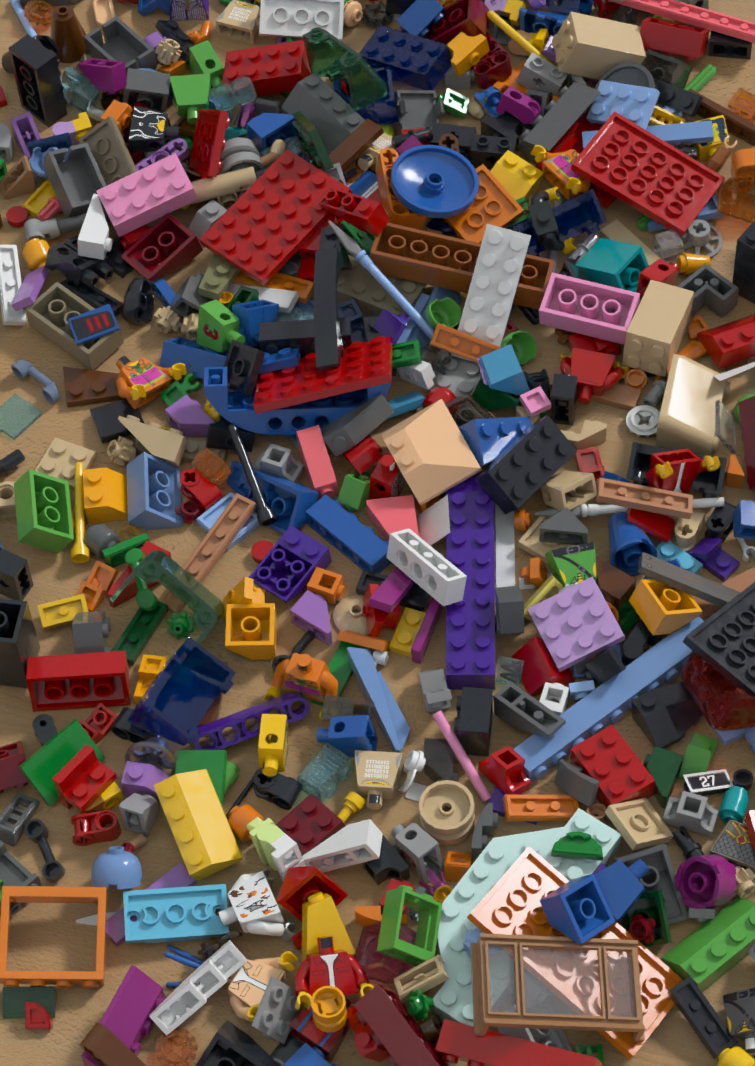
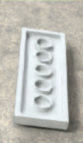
[451,224,531,363]

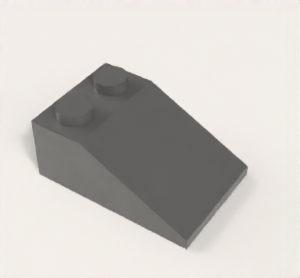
[613,844,689,925]

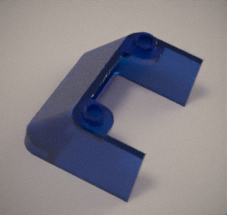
[508,189,608,257]

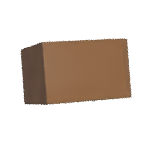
[0,155,36,199]

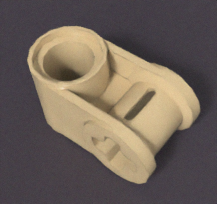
[673,509,706,553]

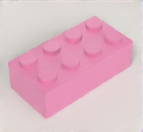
[96,153,197,237]
[539,272,640,345]

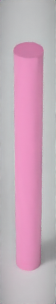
[432,710,491,802]

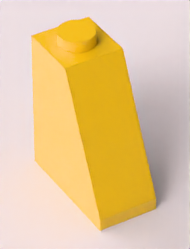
[302,892,355,961]

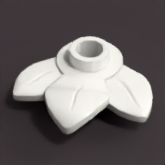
[398,750,426,792]

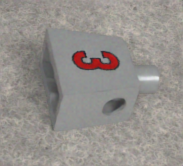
[391,823,444,884]

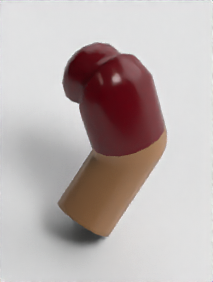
[121,832,147,853]

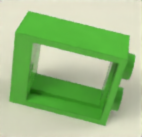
[377,885,442,967]

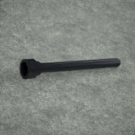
[228,424,277,527]

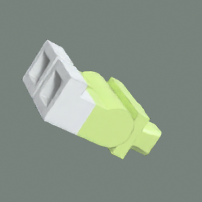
[247,817,306,882]

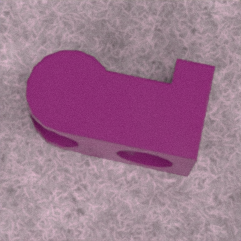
[495,86,541,124]

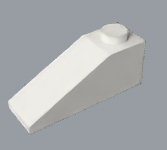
[78,194,112,260]
[302,819,383,872]

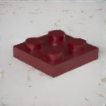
[276,793,345,855]

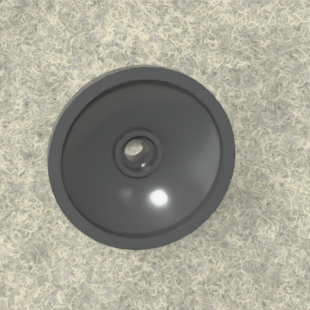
[595,62,655,89]

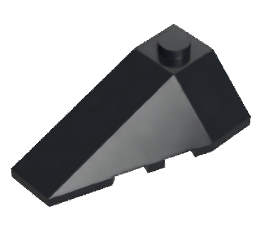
[196,1020,280,1066]

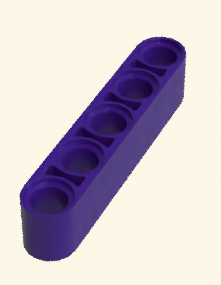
[191,692,310,750]

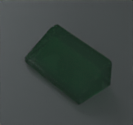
[2,986,57,1019]

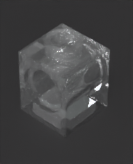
[653,229,684,263]

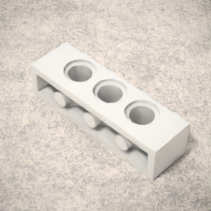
[386,528,467,606]

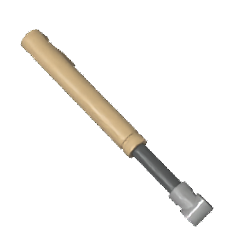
[24,166,257,242]

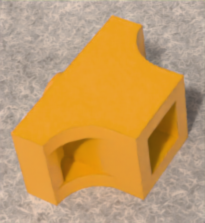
[447,32,490,77]
[222,577,265,620]

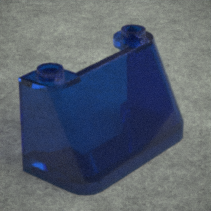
[127,637,236,746]

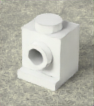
[539,682,569,715]

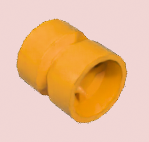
[311,986,347,1033]

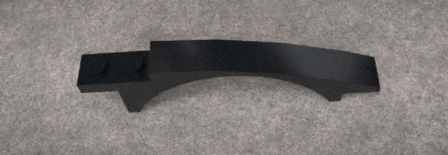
[314,224,352,370]

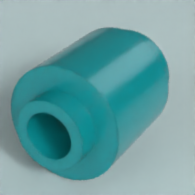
[718,786,749,824]

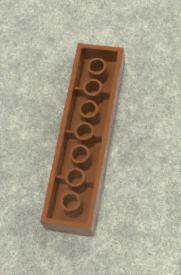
[370,223,555,310]

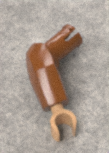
[704,136,737,173]

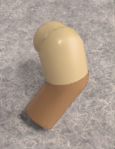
[467,92,486,120]
[260,139,286,167]

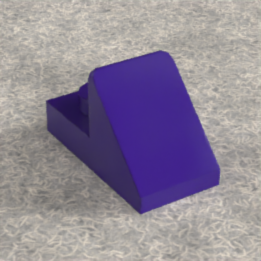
[374,309,409,345]
[688,538,740,582]

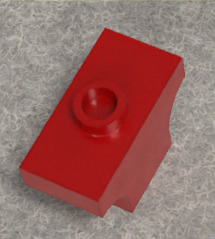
[362,584,401,637]
[478,745,531,795]

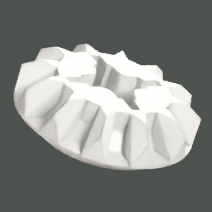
[626,405,660,438]

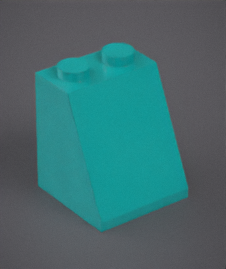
[575,238,649,292]

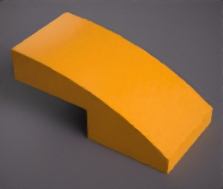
[133,654,167,705]

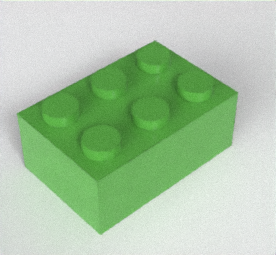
[14,469,74,553]

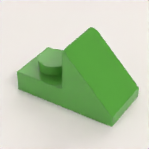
[678,733,719,780]

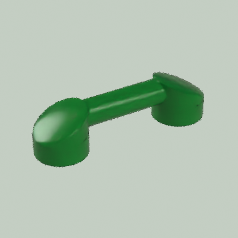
[124,548,158,611]

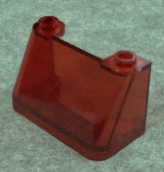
[681,652,755,731]

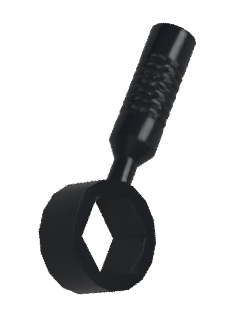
[272,630,315,673]

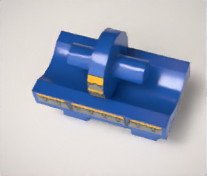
[474,86,511,117]

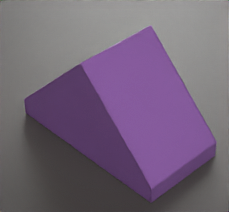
[10,111,41,158]

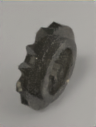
[361,1,394,28]

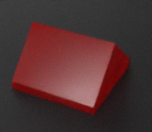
[511,636,575,697]
[277,866,348,922]

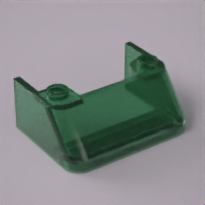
[110,550,224,662]

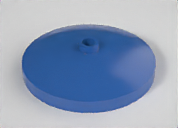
[390,145,479,218]

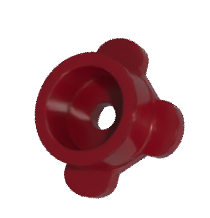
[175,500,203,524]
[629,914,656,944]

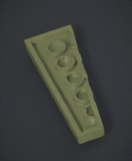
[198,253,241,301]

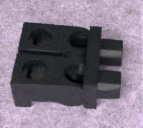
[45,235,114,288]

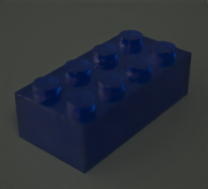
[358,25,452,91]

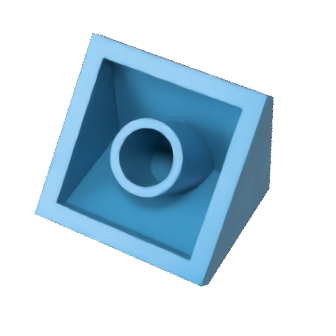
[479,344,530,395]

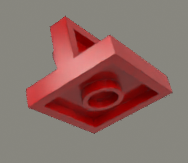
[52,745,117,813]

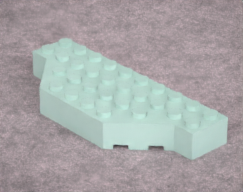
[430,808,621,1026]

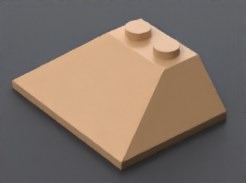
[381,399,482,505]

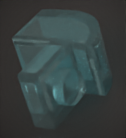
[61,66,100,114]

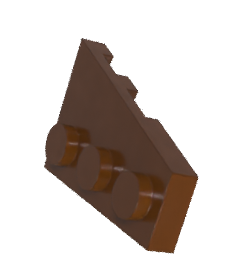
[63,366,126,408]

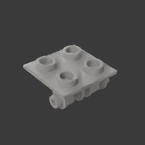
[251,976,298,1044]

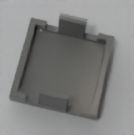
[395,90,445,133]

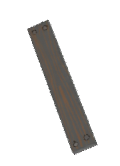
[638,552,741,607]

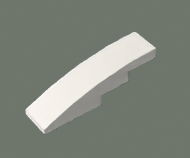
[149,940,247,1036]

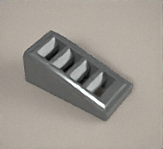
[0,793,40,846]

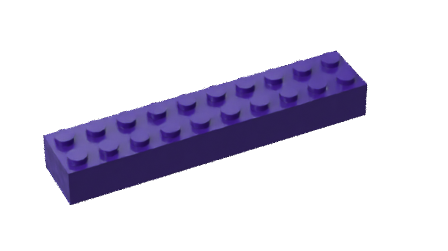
[446,471,495,690]

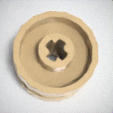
[419,780,475,846]

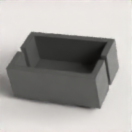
[83,16,157,75]
[43,143,106,218]

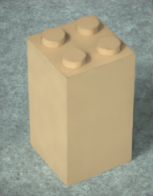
[552,12,646,80]
[622,280,694,377]

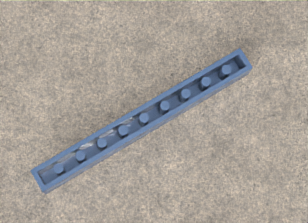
[513,616,704,782]

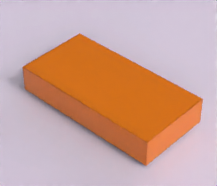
[337,630,390,651]

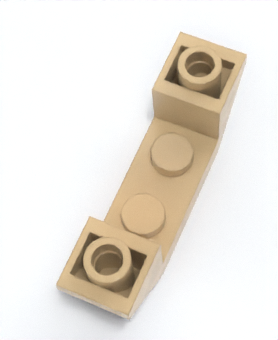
[516,406,608,450]

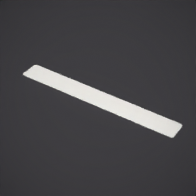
[495,503,515,588]

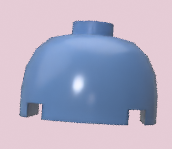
[91,846,142,890]

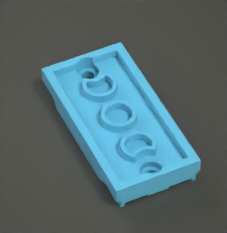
[123,884,229,944]

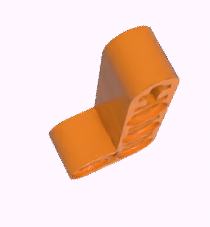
[375,148,428,229]
[731,148,755,193]

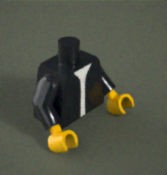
[526,187,577,254]

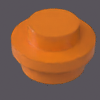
[624,369,647,390]
[514,508,532,532]

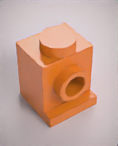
[100,100,133,137]
[307,567,346,604]

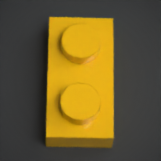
[37,594,89,630]
[389,607,426,658]

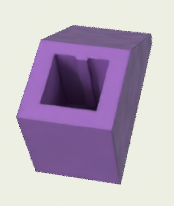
[165,395,215,438]

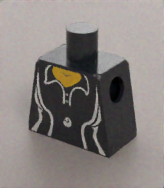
[128,106,180,152]

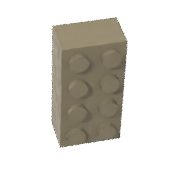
[337,255,425,317]
[26,282,123,370]

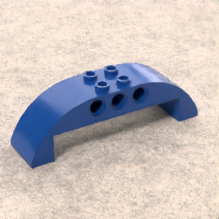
[203,367,391,437]

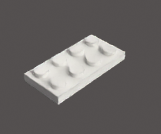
[259,0,344,41]

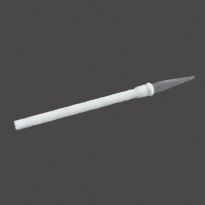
[534,497,724,518]

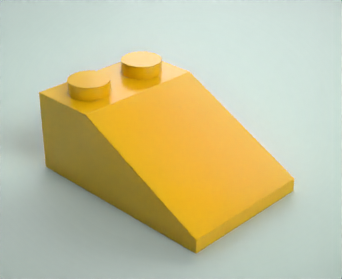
[490,150,544,207]

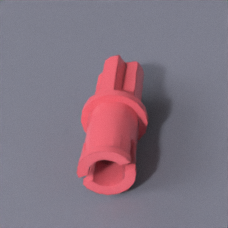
[38,196,62,221]

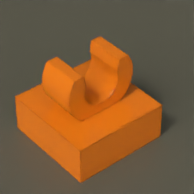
[520,557,547,590]

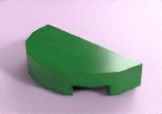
[551,831,603,861]

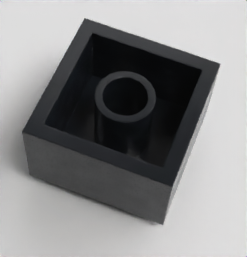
[454,687,493,757]

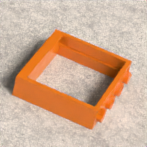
[0,886,107,989]

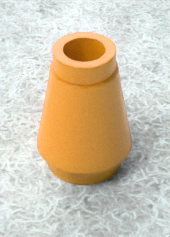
[676,253,711,275]

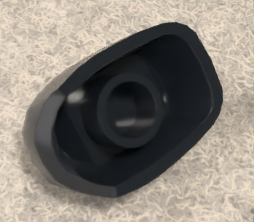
[122,277,155,325]

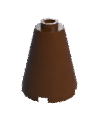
[50,6,87,63]

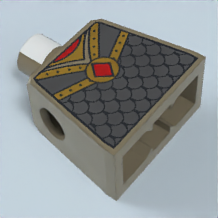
[709,814,755,874]

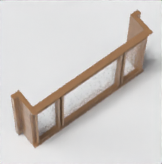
[470,933,646,1042]

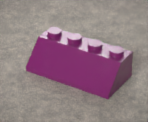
[81,965,165,1066]

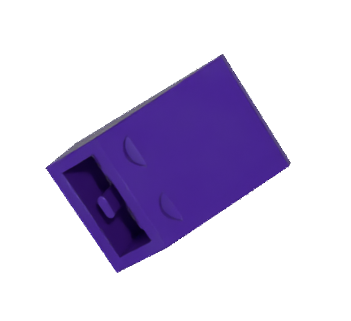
[248,525,332,603]

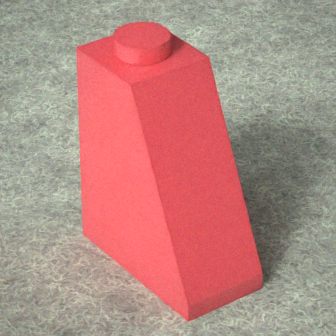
[296,425,338,501]
[366,495,419,542]

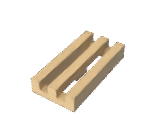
[394,954,449,1003]

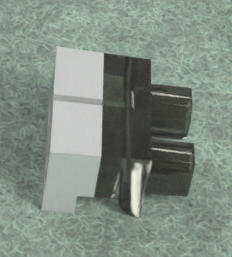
[397,344,451,390]

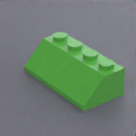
[661,897,755,992]

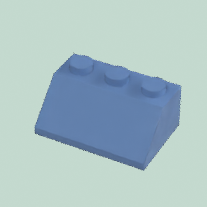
[127,452,182,530]

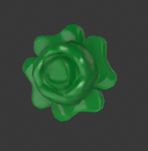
[166,611,195,639]
[405,989,434,1021]

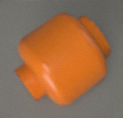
[228,804,264,842]

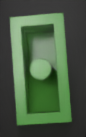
[337,471,372,511]

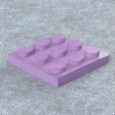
[527,576,625,672]

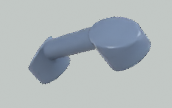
[11,360,59,404]

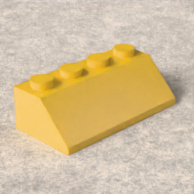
[153,769,244,881]

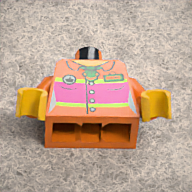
[530,145,592,201]
[116,356,187,409]
[264,653,338,720]

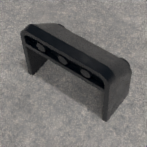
[626,442,729,498]

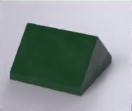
[622,890,672,947]

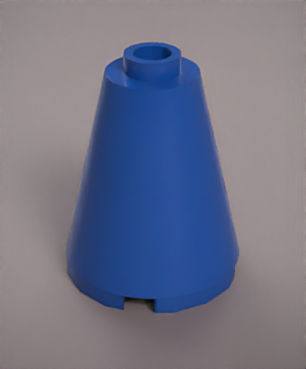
[608,512,657,577]

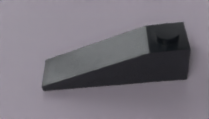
[631,673,729,749]

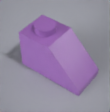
[290,590,332,646]
[121,761,171,802]

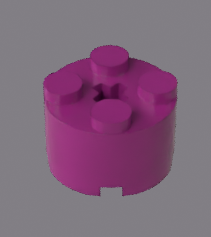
[675,854,736,909]

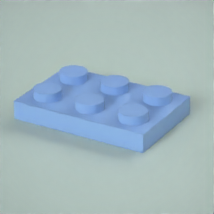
[586,80,660,130]

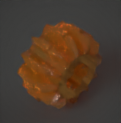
[191,448,231,487]

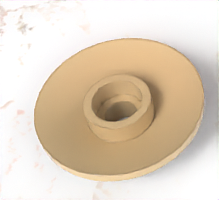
[333,595,368,635]

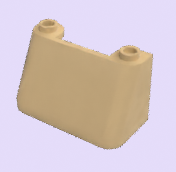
[656,354,731,456]

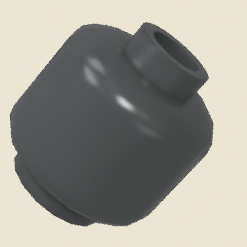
[84,524,119,558]

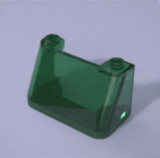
[303,27,388,111]

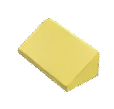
[524,575,564,621]

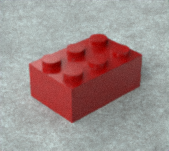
[640,17,710,61]
[570,725,655,809]

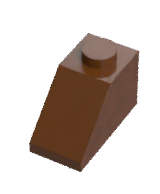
[595,556,636,610]

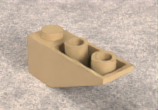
[118,415,188,466]

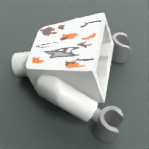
[218,868,297,942]

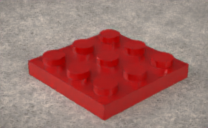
[188,108,229,177]

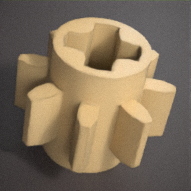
[155,39,182,65]
[153,306,182,334]
[181,313,199,341]
[107,436,136,467]
[732,866,755,898]

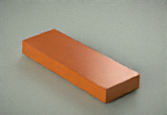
[430,323,502,363]
[503,794,580,821]

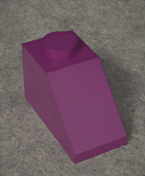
[78,58,126,94]

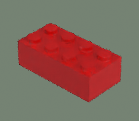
[222,40,314,101]

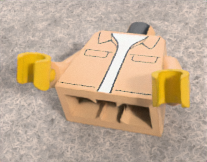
[227,951,298,1022]

